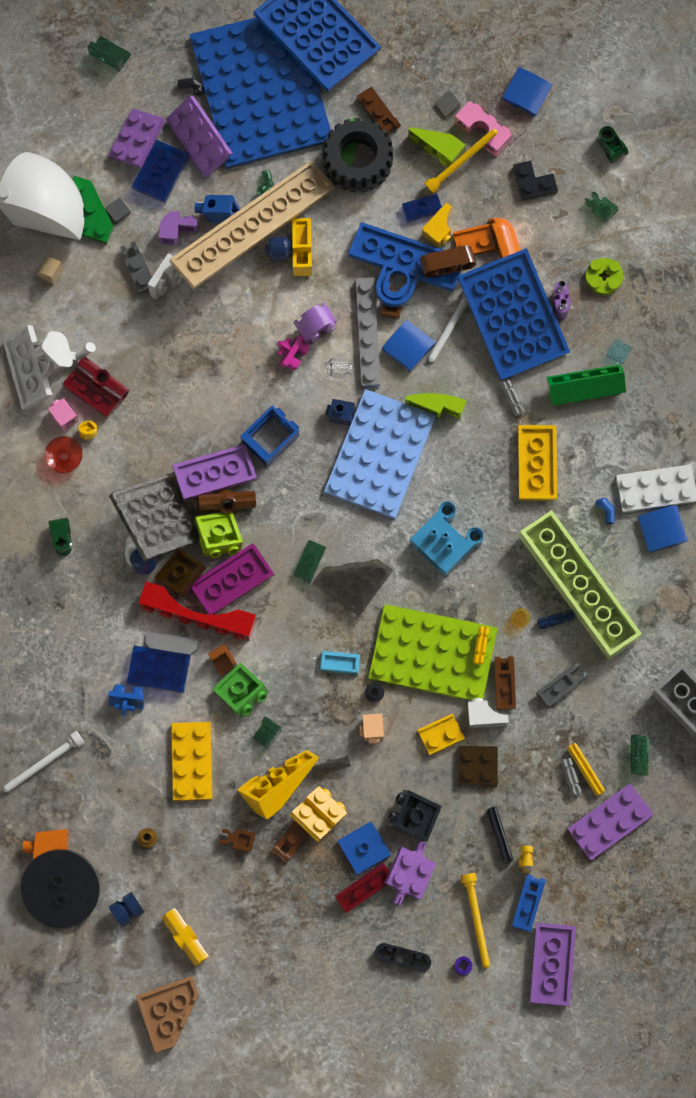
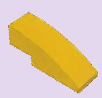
[292,218,312,276]

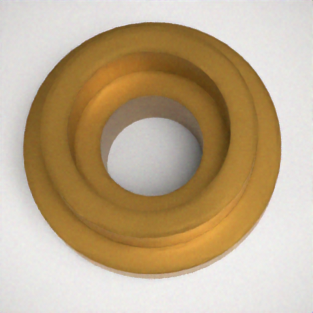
[137,828,157,848]

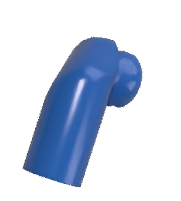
[595,498,615,524]

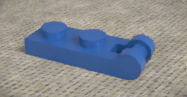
[512,874,546,932]

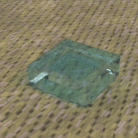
[606,339,632,365]

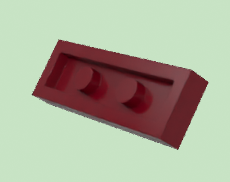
[62,370,119,419]
[334,863,389,913]

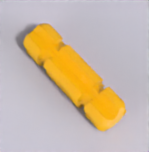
[473,626,489,665]

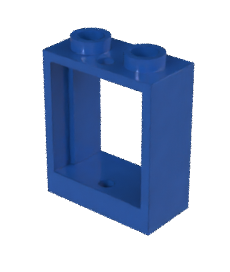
[240,405,300,467]

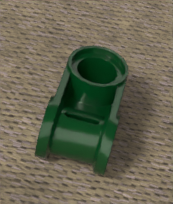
[597,126,629,164]
[48,517,72,556]

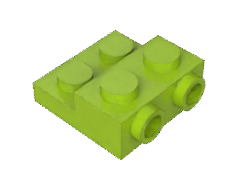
[195,512,243,559]

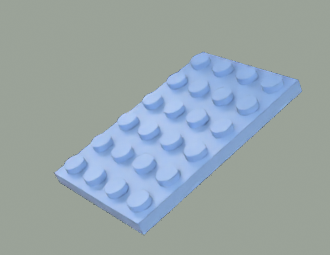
[324,389,436,519]

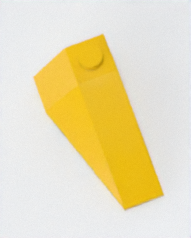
[237,750,319,819]

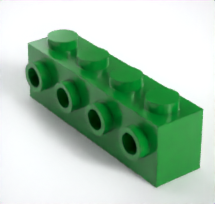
[546,364,626,405]

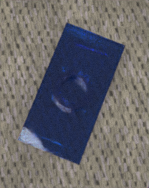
[402,193,442,223]

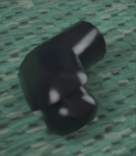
[177,78,204,95]

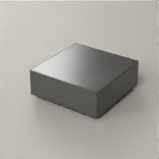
[105,198,131,224]

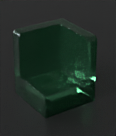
[253,716,282,749]

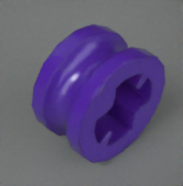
[455,956,472,976]

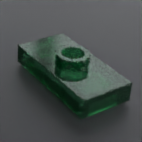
[294,540,326,582]
[630,734,649,776]

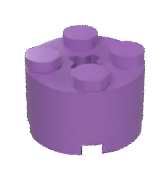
[293,302,337,344]

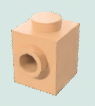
[359,713,384,744]

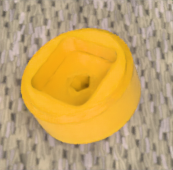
[78,421,97,440]

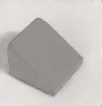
[435,89,461,118]

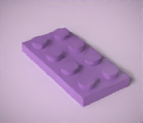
[165,96,233,177]
[173,444,257,501]
[567,783,654,861]
[530,923,576,1007]

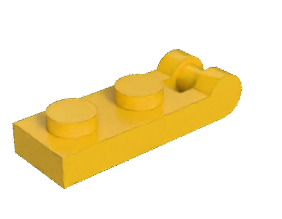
[519,846,533,873]

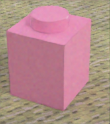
[48,398,78,431]

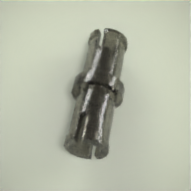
[311,755,351,778]

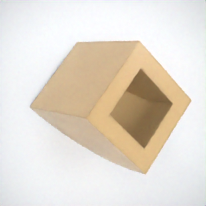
[37,257,63,285]

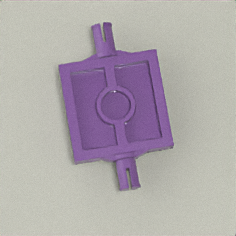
[385,841,436,906]

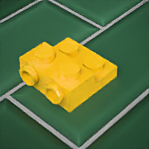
[290,786,347,842]

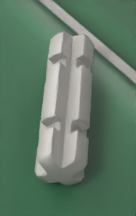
[501,380,524,416]
[561,758,581,796]

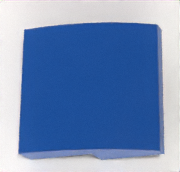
[501,67,553,117]
[381,320,436,372]
[638,505,688,553]

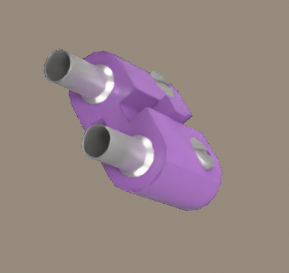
[552,280,571,320]

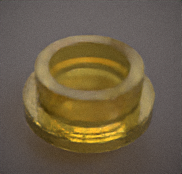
[511,608,530,627]

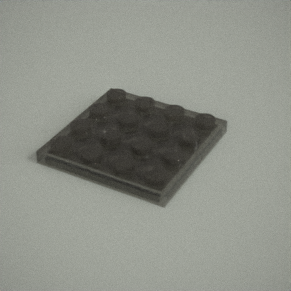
[109,472,200,562]

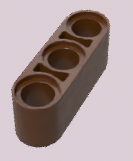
[419,245,476,278]

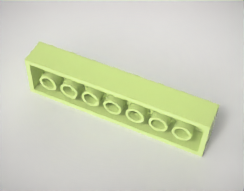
[519,510,642,660]

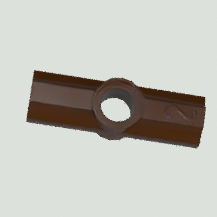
[197,490,256,514]

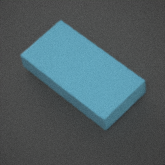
[320,651,360,675]

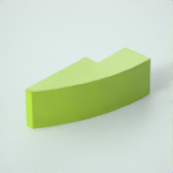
[405,393,467,419]

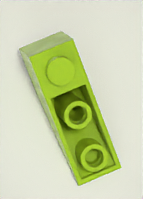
[408,127,466,166]

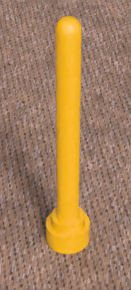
[424,129,498,194]
[460,873,490,969]

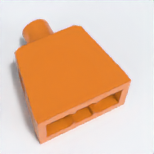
[23,829,69,859]

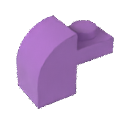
[159,211,199,245]

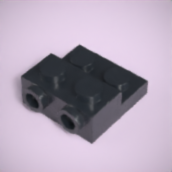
[387,790,442,842]

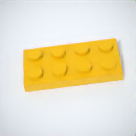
[518,425,557,501]
[172,722,213,801]

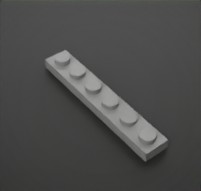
[356,277,380,388]

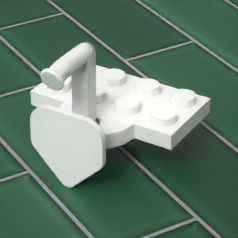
[3,325,96,410]

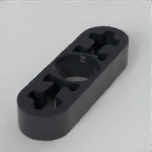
[375,943,431,972]

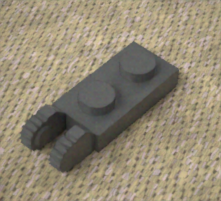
[120,241,152,294]
[536,662,589,709]

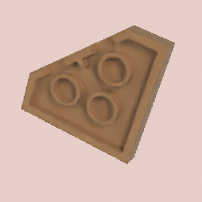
[136,976,199,1053]

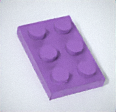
[108,108,165,168]

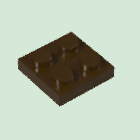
[154,548,207,597]
[458,746,498,786]

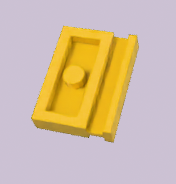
[417,713,465,756]

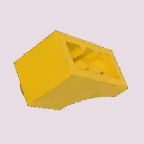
[422,202,452,248]

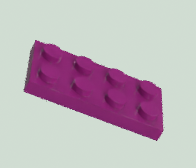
[191,543,275,615]

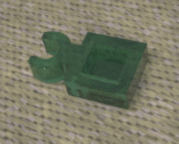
[585,191,619,223]

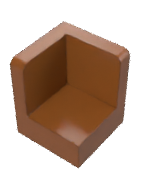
[208,644,237,676]

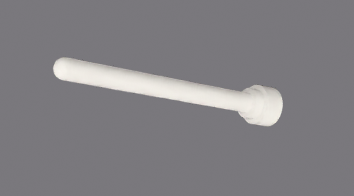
[428,295,468,362]
[3,730,85,792]

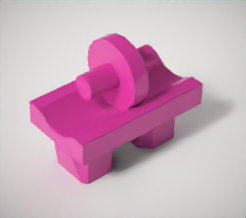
[276,335,310,370]

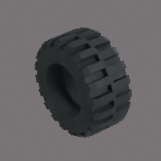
[323,118,393,193]

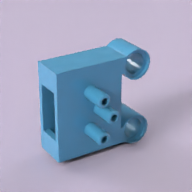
[410,501,484,577]

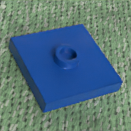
[337,821,391,875]

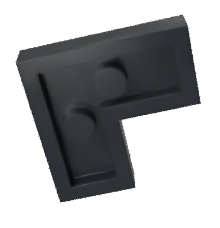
[513,161,558,201]

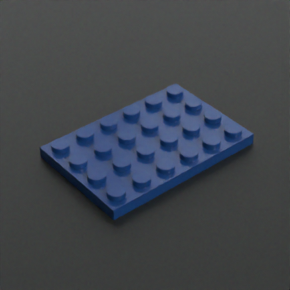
[253,0,381,92]
[457,248,570,381]

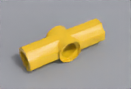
[161,908,209,967]

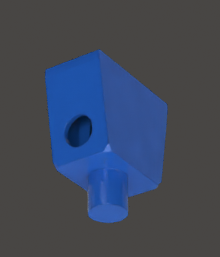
[194,195,241,224]

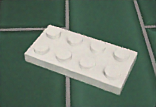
[616,464,696,513]

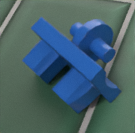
[108,684,144,716]

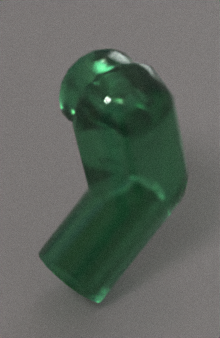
[257,170,274,195]

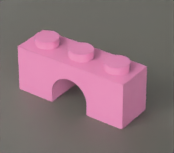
[455,101,512,157]

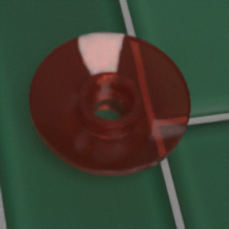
[45,436,83,473]

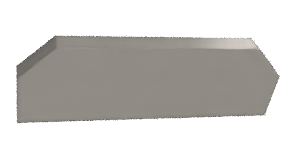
[145,632,199,656]

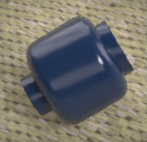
[265,236,293,262]
[130,546,157,575]

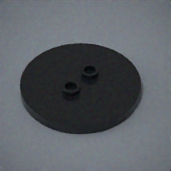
[21,849,100,928]

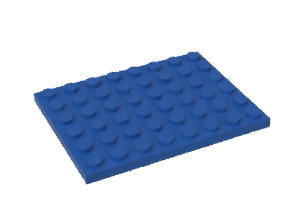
[190,17,331,169]

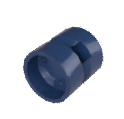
[108,891,145,928]

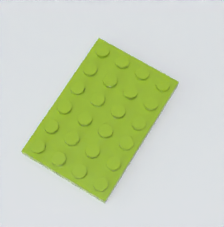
[369,604,498,701]

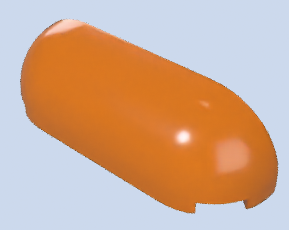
[488,218,521,259]

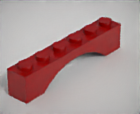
[139,582,257,641]

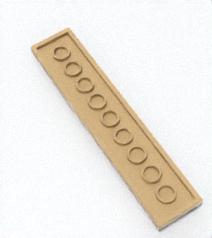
[169,160,335,290]

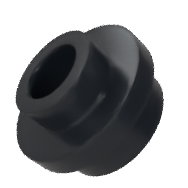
[365,683,384,703]

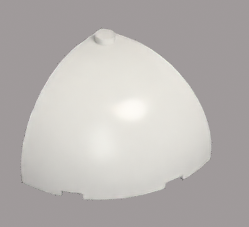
[0,152,84,240]

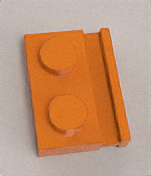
[453,224,496,256]

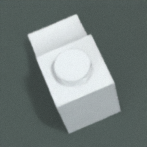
[467,698,509,729]

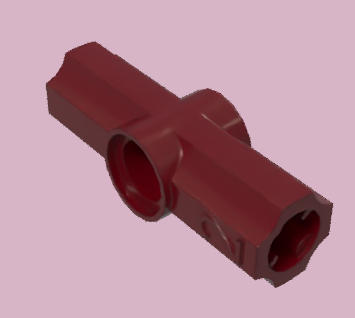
[75,356,130,403]

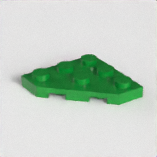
[72,176,114,244]

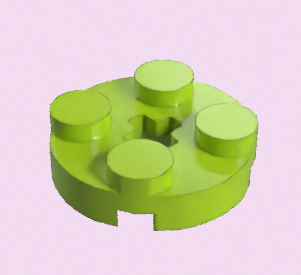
[585,258,623,296]

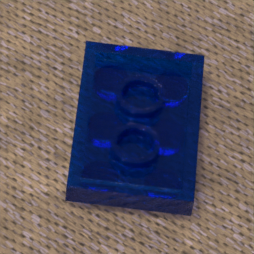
[132,139,190,204]
[127,645,191,694]

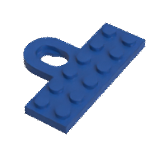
[348,222,462,307]

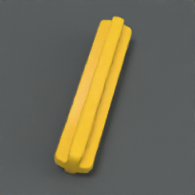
[567,743,605,796]

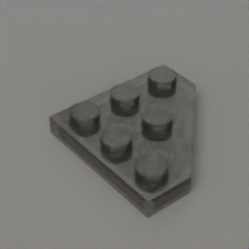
[313,559,393,617]

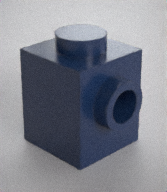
[326,399,355,426]

